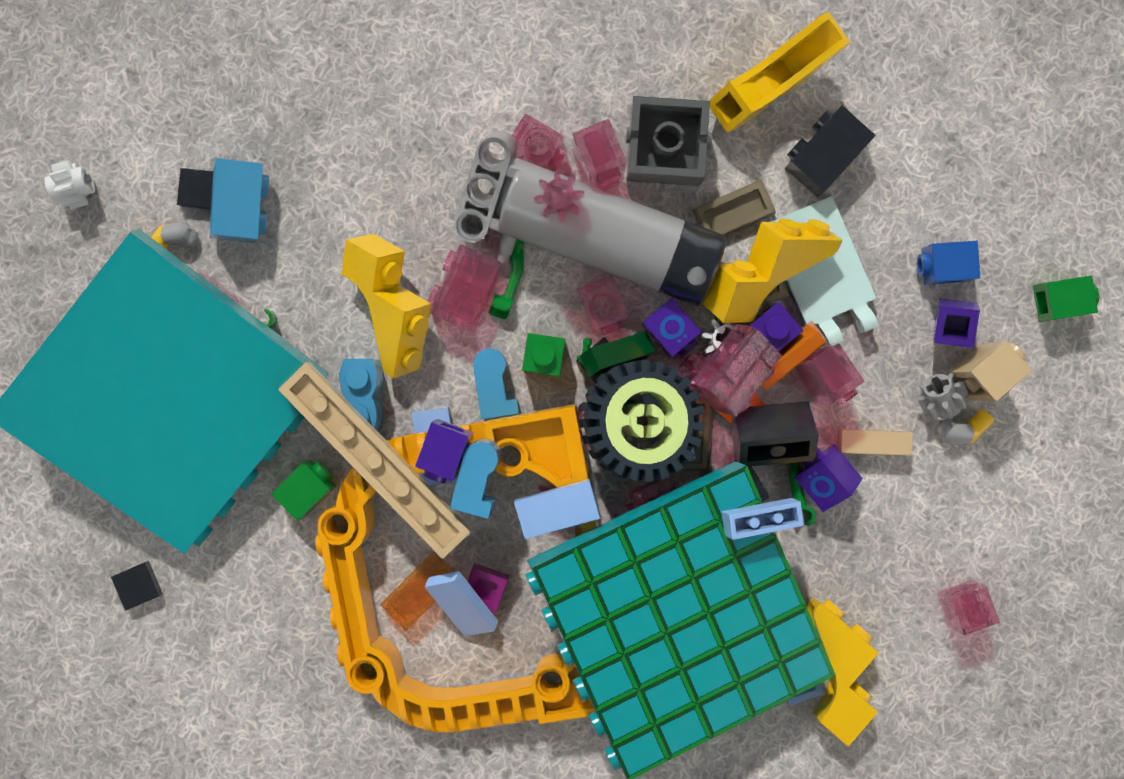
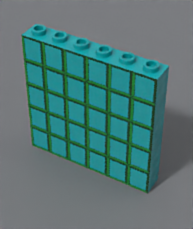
[525,461,836,779]

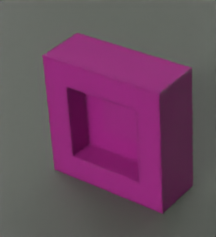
[467,563,510,614]

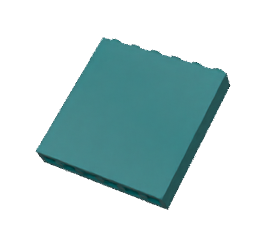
[0,229,329,554]

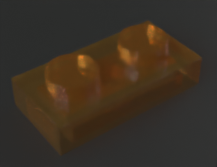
[380,551,456,631]

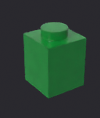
[1033,275,1100,322]
[522,333,566,377]
[271,460,337,521]

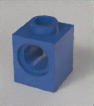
[916,240,981,285]

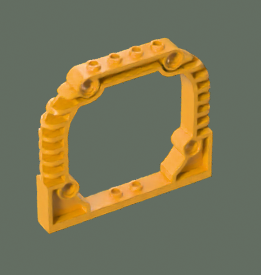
[315,404,599,733]

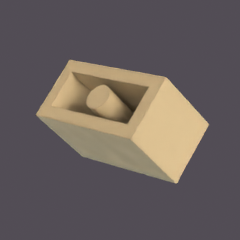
[946,341,1032,401]

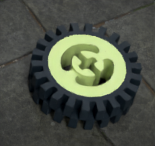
[580,360,705,482]

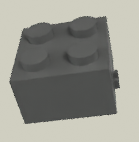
[626,96,712,186]

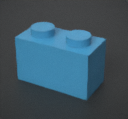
[209,158,269,243]

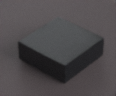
[177,168,213,210]
[111,561,163,611]

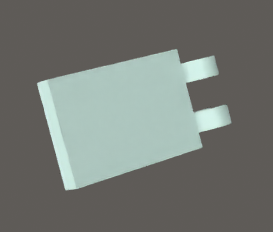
[772,196,879,348]

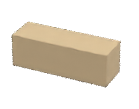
[837,429,913,456]

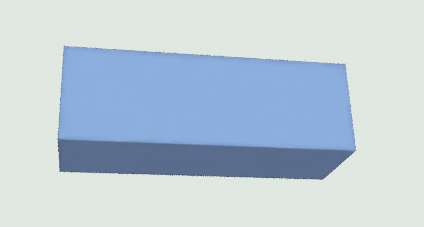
[721,498,804,540]

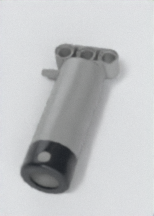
[454,130,727,306]

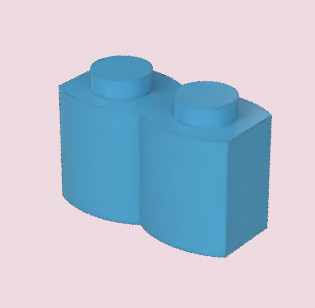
[339,359,384,433]

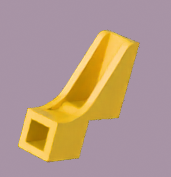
[708,11,851,134]
[703,219,842,323]
[341,234,431,379]
[807,597,879,747]

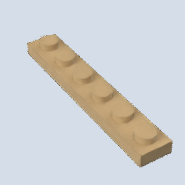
[278,362,472,559]

